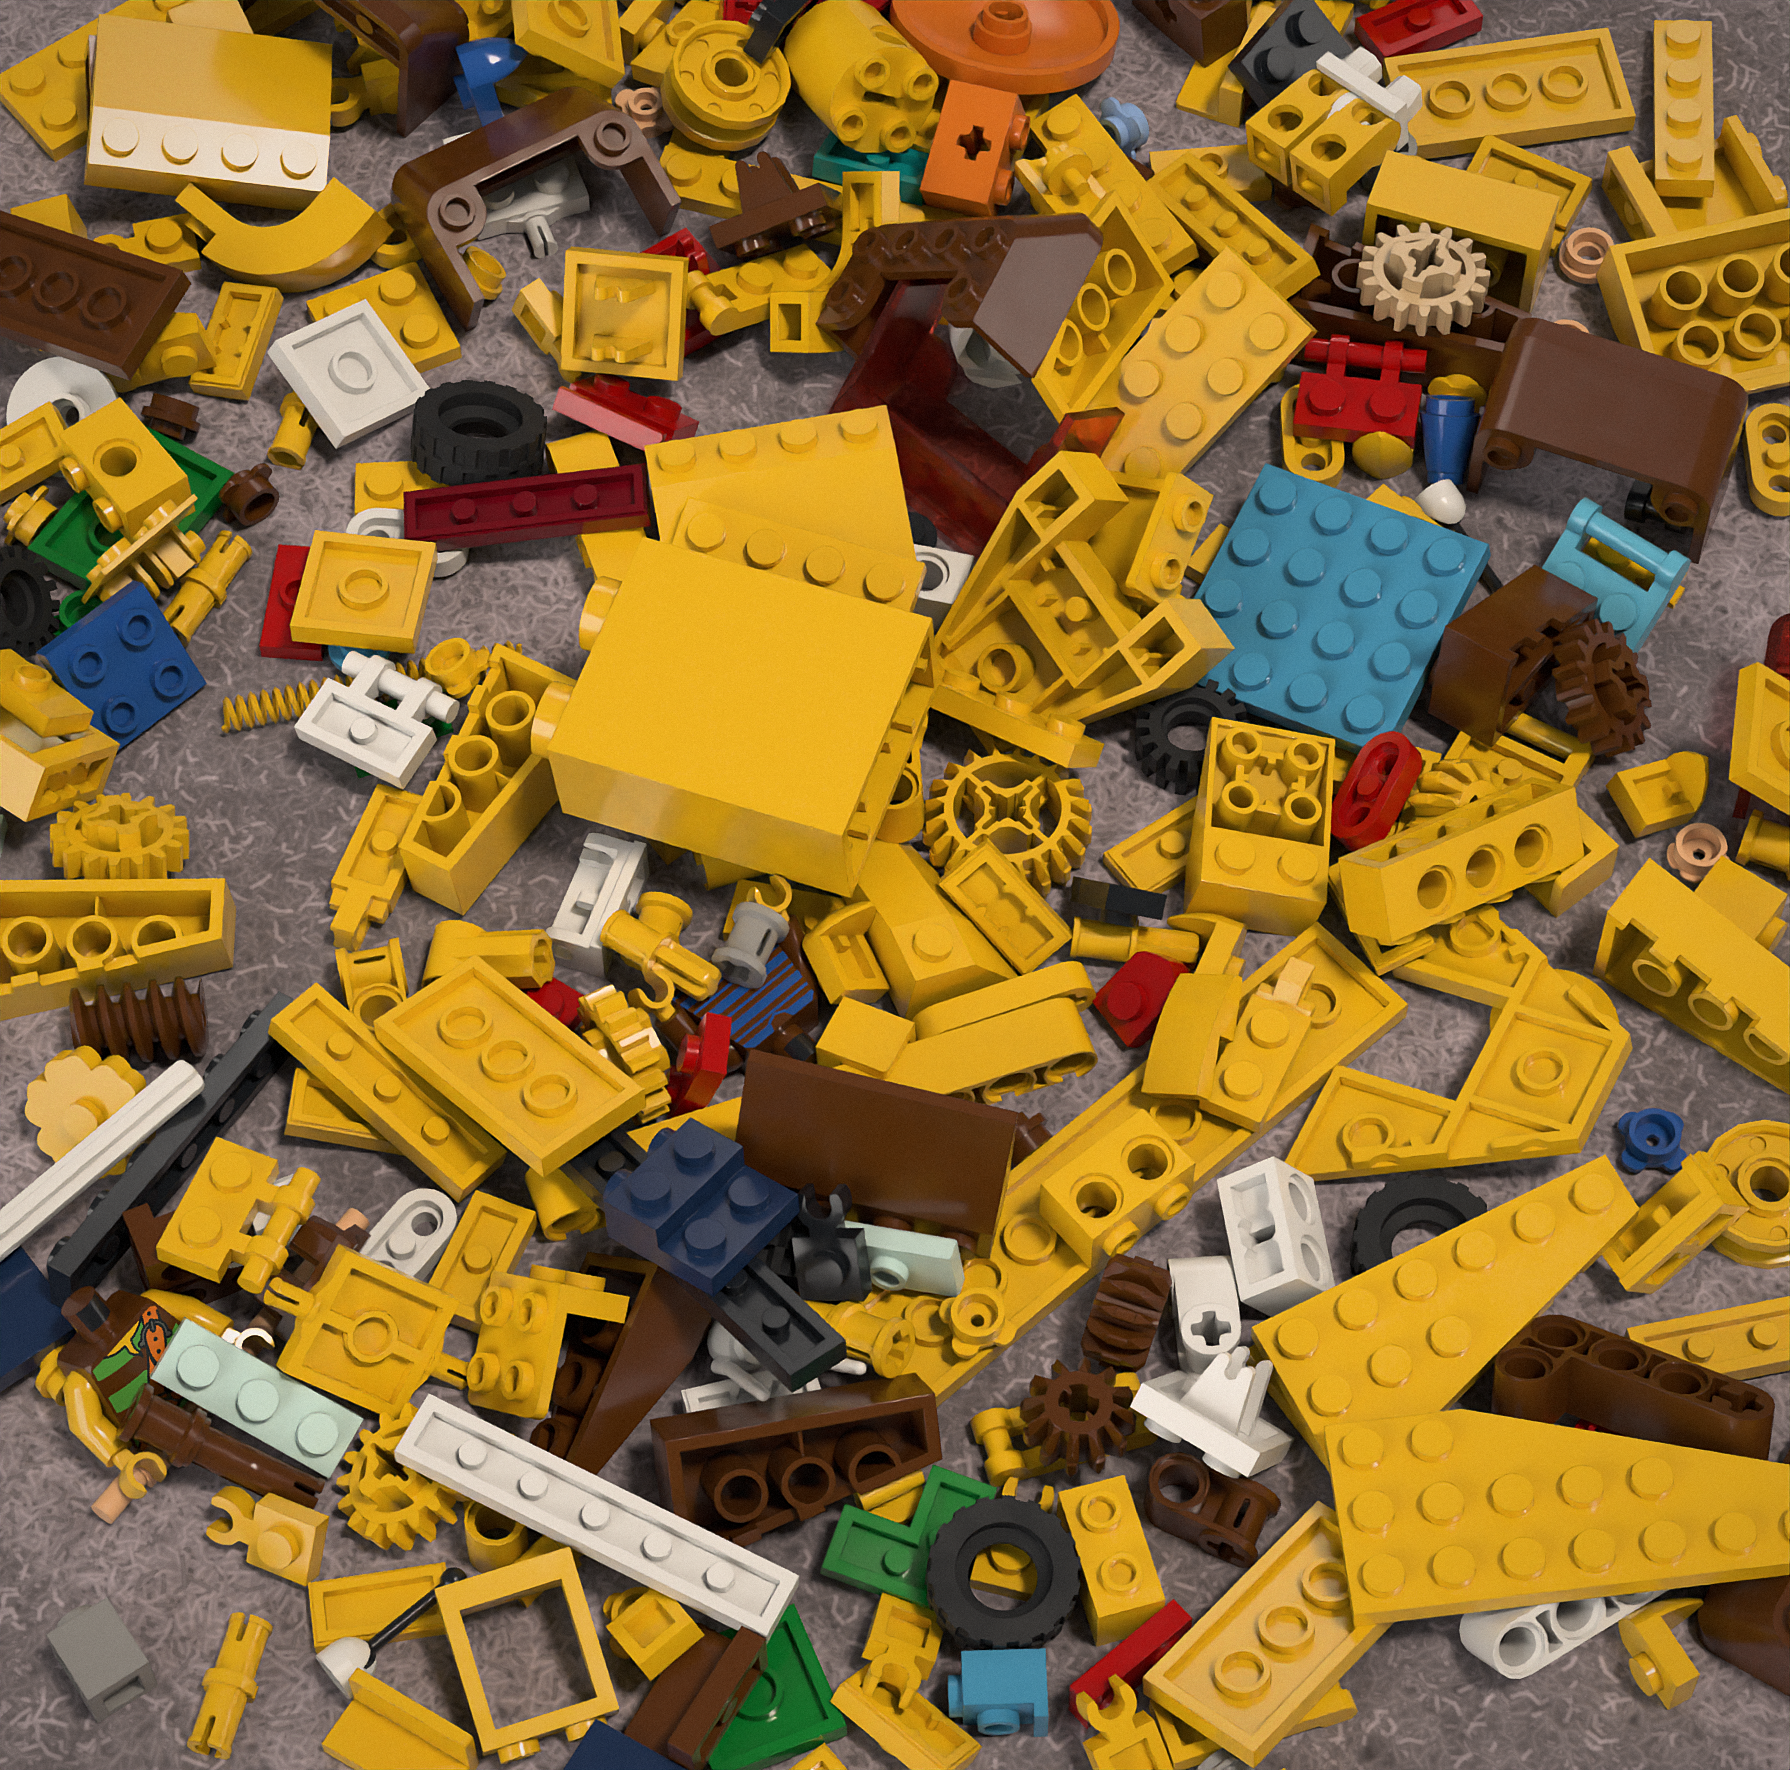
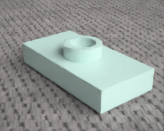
[845,1221,965,1297]

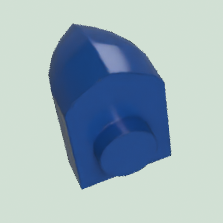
[453,37,529,127]

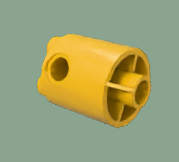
[783,0,939,153]

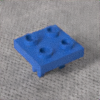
[36,580,207,750]

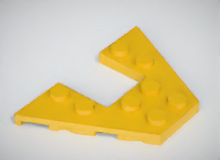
[1284,903,1633,1181]

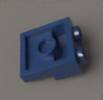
[603,1117,800,1297]

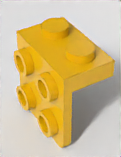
[467,1264,630,1420]

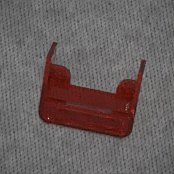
[829,278,1125,559]

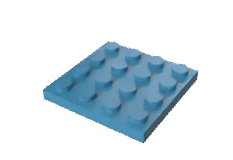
[1194,463,1491,755]

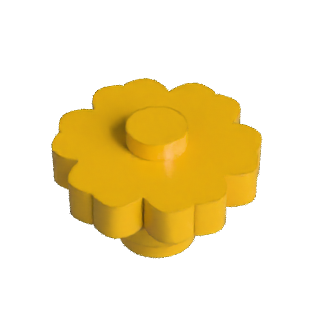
[25,1045,156,1179]

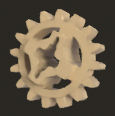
[1356,223,1490,336]

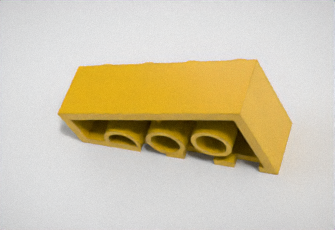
[1592,858,1790,1095]

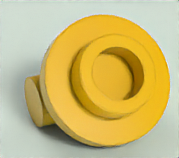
[853,1469,925,1525]

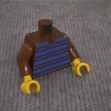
[628,875,822,1075]

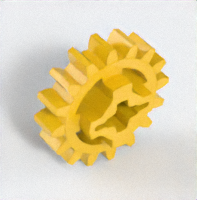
[50,792,190,880]
[577,984,671,1126]
[336,1402,471,1551]

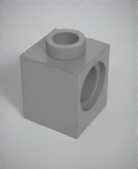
[46,1597,158,1723]

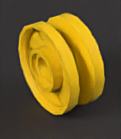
[660,20,791,151]
[1707,1120,1790,1270]

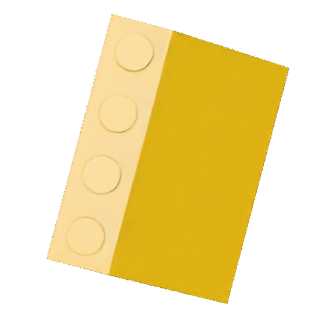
[84,14,332,211]
[1596,208,1790,395]
[644,405,917,561]

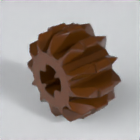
[1080,1253,1172,1373]
[1020,1356,1137,1478]

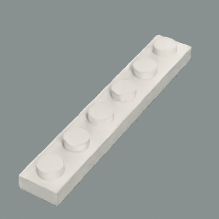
[394,1393,799,1645]

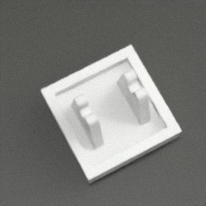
[1130,1346,1295,1478]

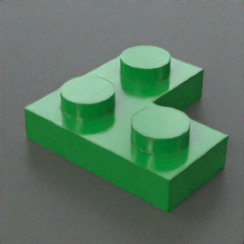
[820,1465,997,1611]

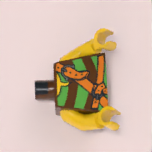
[57,1286,275,1499]

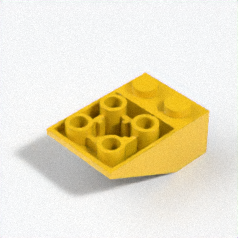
[1183,717,1335,937]

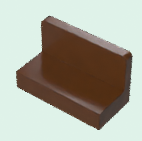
[625,1623,768,1770]

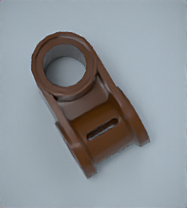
[1143,1452,1281,1568]

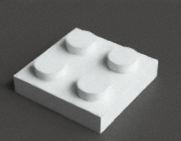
[267,299,430,449]

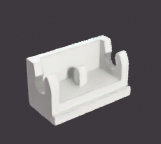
[545,833,650,978]

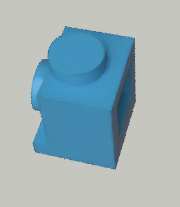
[948,1648,1049,1737]

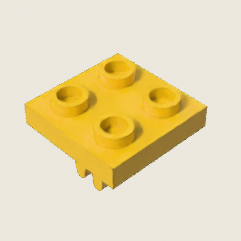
[560,246,689,381]

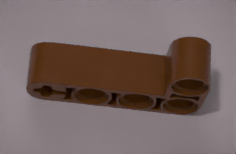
[1490,1315,1775,1461]

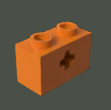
[919,79,1030,217]

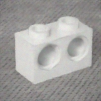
[1217,1156,1335,1317]

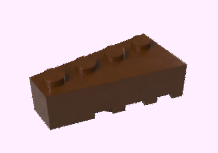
[649,1372,943,1548]

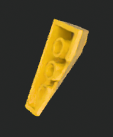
[841,837,1018,1021]

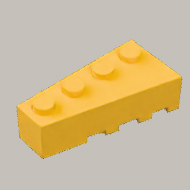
[398,643,577,916]
[0,878,236,1021]

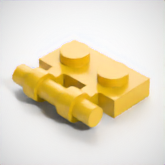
[156,1136,321,1294]

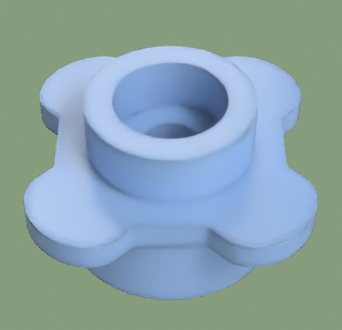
[1099,97,1149,160]

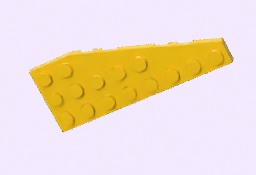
[1324,1409,1790,1627]

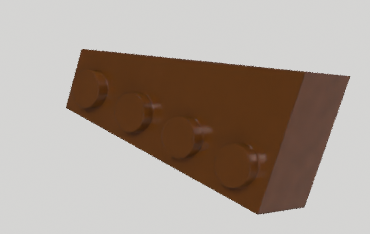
[1287,223,1532,401]

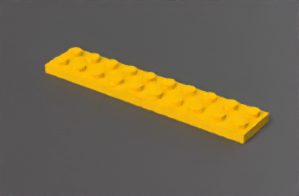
[855,921,1408,1407]

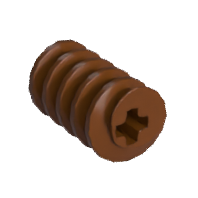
[69,976,209,1063]

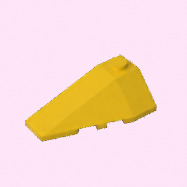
[1031,189,1176,429]

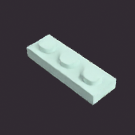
[150,1316,364,1478]

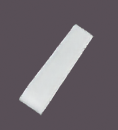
[1459,1589,1670,1679]

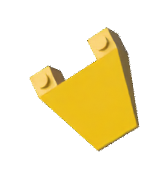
[934,451,1235,753]

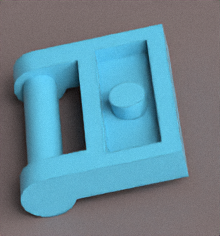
[1542,497,1691,653]

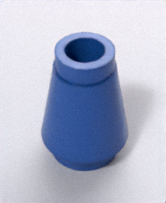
[1419,395,1480,485]

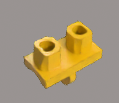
[1014,143,1106,217]

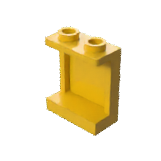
[1601,115,1788,241]
[1087,470,1214,608]

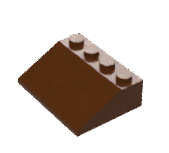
[735,1049,1018,1260]

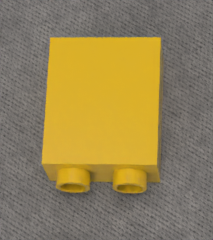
[531,536,939,898]

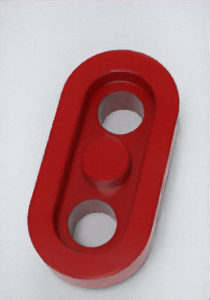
[1331,731,1423,851]

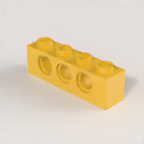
[1338,777,1585,946]

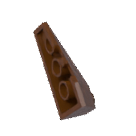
[529,1252,712,1475]

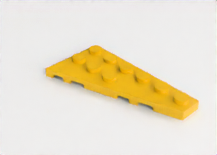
[1251,1154,1640,1474]

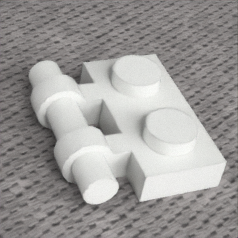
[294,651,460,790]

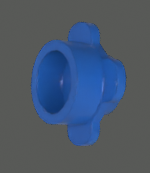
[1618,1108,1687,1173]

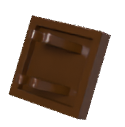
[709,151,843,261]

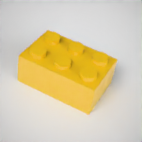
[1362,150,1560,313]

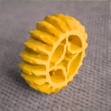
[922,742,1092,900]

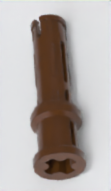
[116,1383,325,1510]

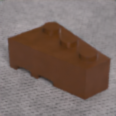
[1428,565,1598,748]

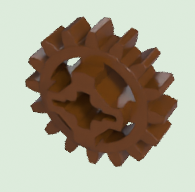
[1552,619,1652,758]

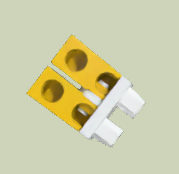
[1245,46,1422,217]

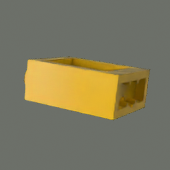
[0,706,120,822]
[434,1546,619,1764]

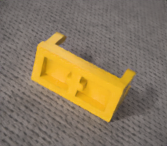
[1602,1151,1750,1294]

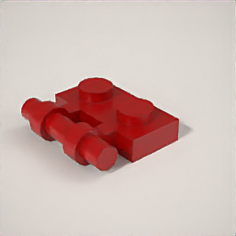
[1293,334,1428,449]

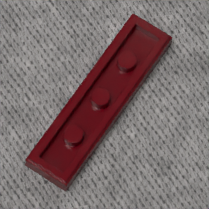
[403,463,651,551]

